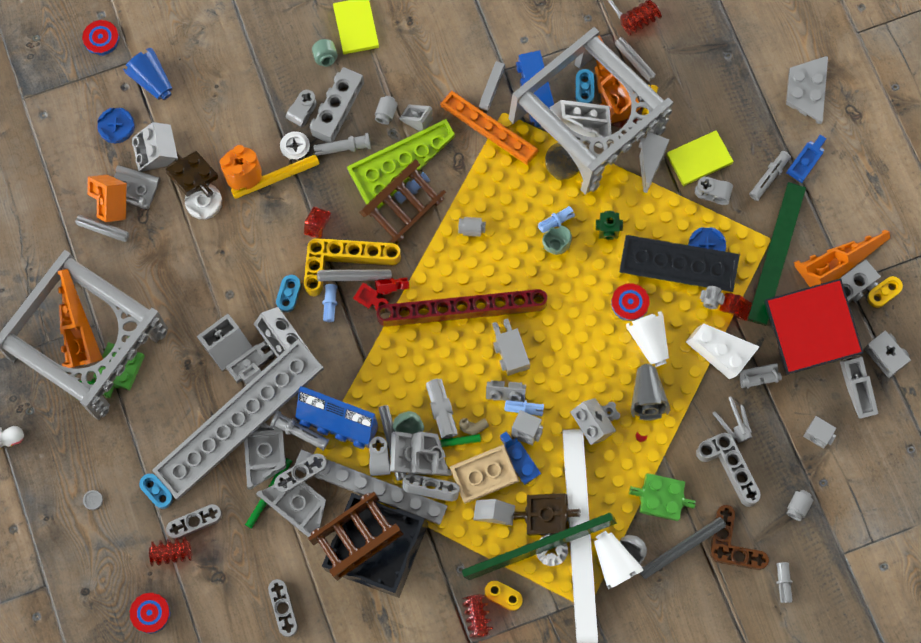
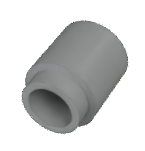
[375,96,398,125]
[458,217,486,237]
[787,490,813,521]

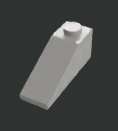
[638,132,669,193]

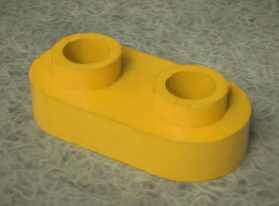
[867,276,903,308]
[485,581,523,611]

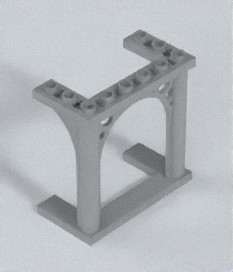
[508,27,674,195]
[0,250,168,420]

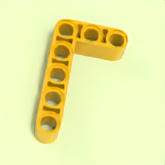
[304,239,401,297]

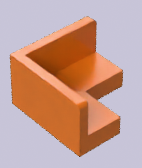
[87,175,127,222]

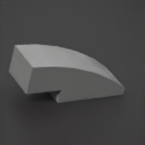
[840,356,878,419]

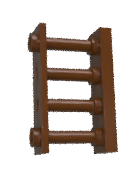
[359,159,446,245]
[308,492,404,581]

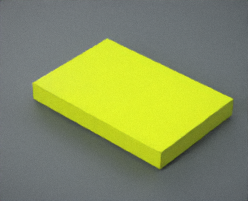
[333,0,379,55]
[666,131,734,186]

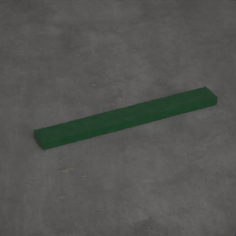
[748,182,806,326]
[462,513,617,580]

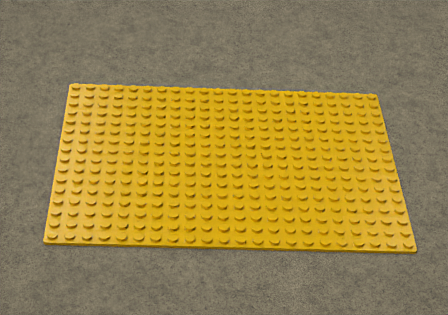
[314,113,771,603]

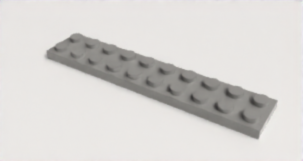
[152,339,325,500]

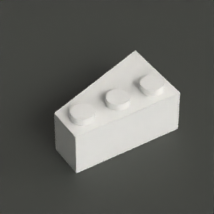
[550,100,612,148]
[686,324,759,379]

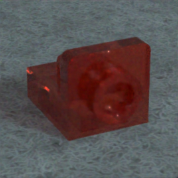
[304,207,331,239]
[719,293,752,321]

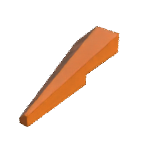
[595,35,640,123]
[794,230,890,287]
[58,269,103,368]

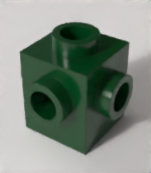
[596,211,623,240]

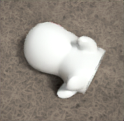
[0,426,24,449]

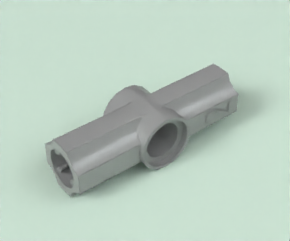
[426,379,458,439]

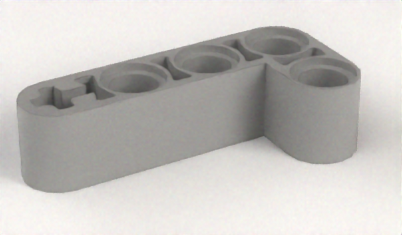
[696,433,761,507]

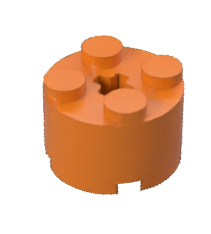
[220,145,262,190]

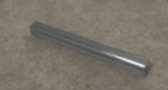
[640,517,726,579]

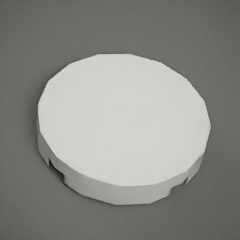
[185,184,222,220]

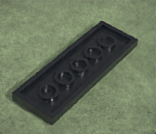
[619,235,740,292]

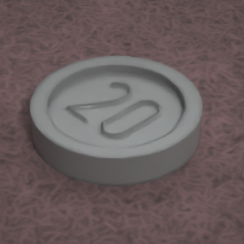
[83,490,103,510]

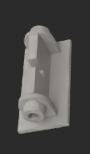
[740,363,782,389]
[486,380,526,402]

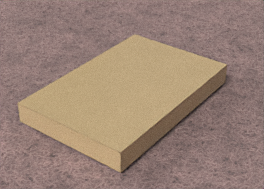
[450,445,519,504]

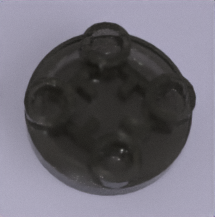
[545,143,579,180]

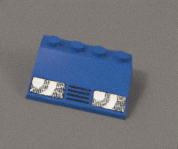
[296,386,378,449]

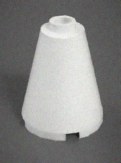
[626,311,669,367]
[594,531,643,590]

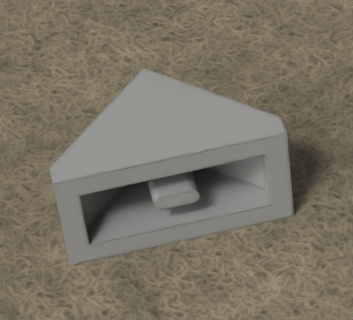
[399,104,433,132]
[473,499,515,526]

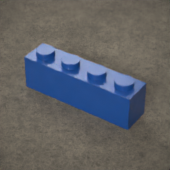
[516,50,554,128]

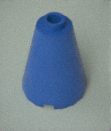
[123,48,173,100]

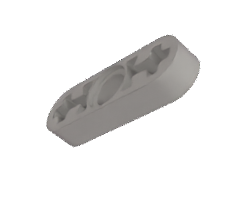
[479,61,505,112]
[274,453,328,492]
[402,474,460,501]
[166,504,222,540]
[268,579,298,637]

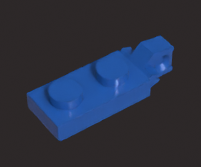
[786,135,827,183]
[500,431,541,485]

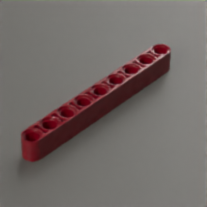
[376,289,547,327]

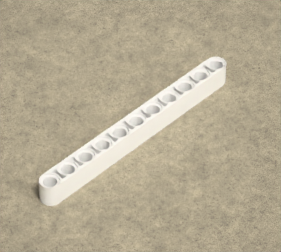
[563,429,598,643]

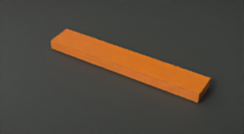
[440,91,539,165]

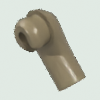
[459,418,489,435]

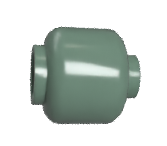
[312,39,338,67]

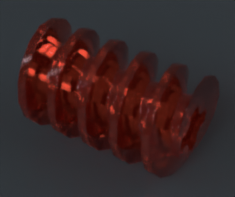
[620,0,662,36]
[149,537,192,567]
[462,594,493,639]

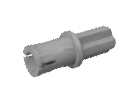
[776,562,793,603]

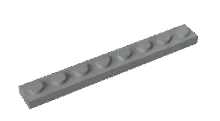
[294,450,447,525]

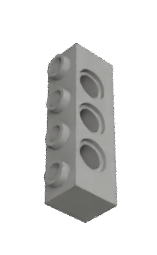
[310,67,364,143]
[841,260,881,303]
[254,307,313,357]

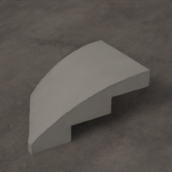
[390,431,452,476]

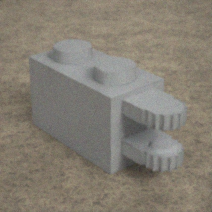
[492,318,530,376]

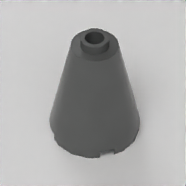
[631,364,670,420]

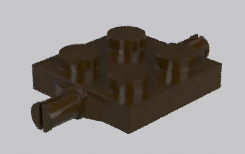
[166,151,218,197]
[513,493,581,536]

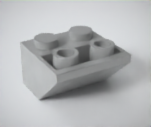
[132,122,178,172]
[197,314,252,372]

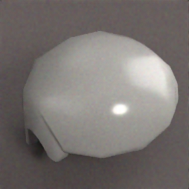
[620,535,647,564]

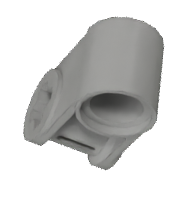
[286,90,317,127]
[695,177,733,205]
[369,437,391,476]

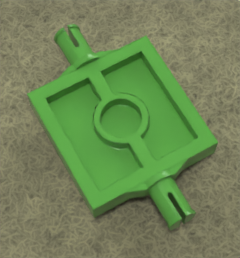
[93,336,145,398]
[629,473,696,521]

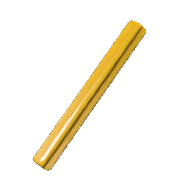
[231,155,319,199]

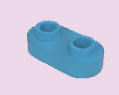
[575,69,594,104]
[276,275,301,313]
[139,474,173,509]

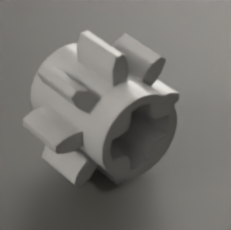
[700,286,725,309]

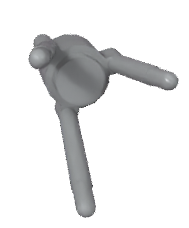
[713,396,752,443]

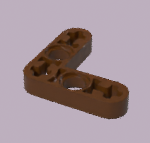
[710,505,769,570]

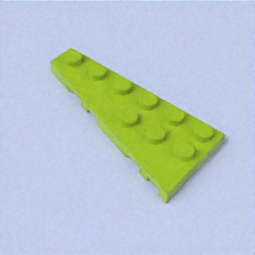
[347,119,455,209]

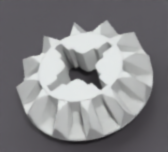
[280,132,310,161]
[537,535,568,566]

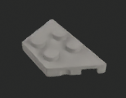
[786,56,828,124]
[244,423,286,490]
[256,476,326,537]

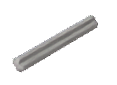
[317,269,392,281]
[379,405,406,481]

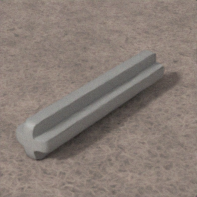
[615,37,655,82]
[75,215,129,242]

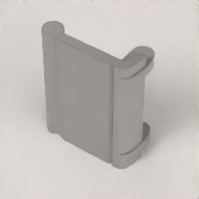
[114,165,160,209]

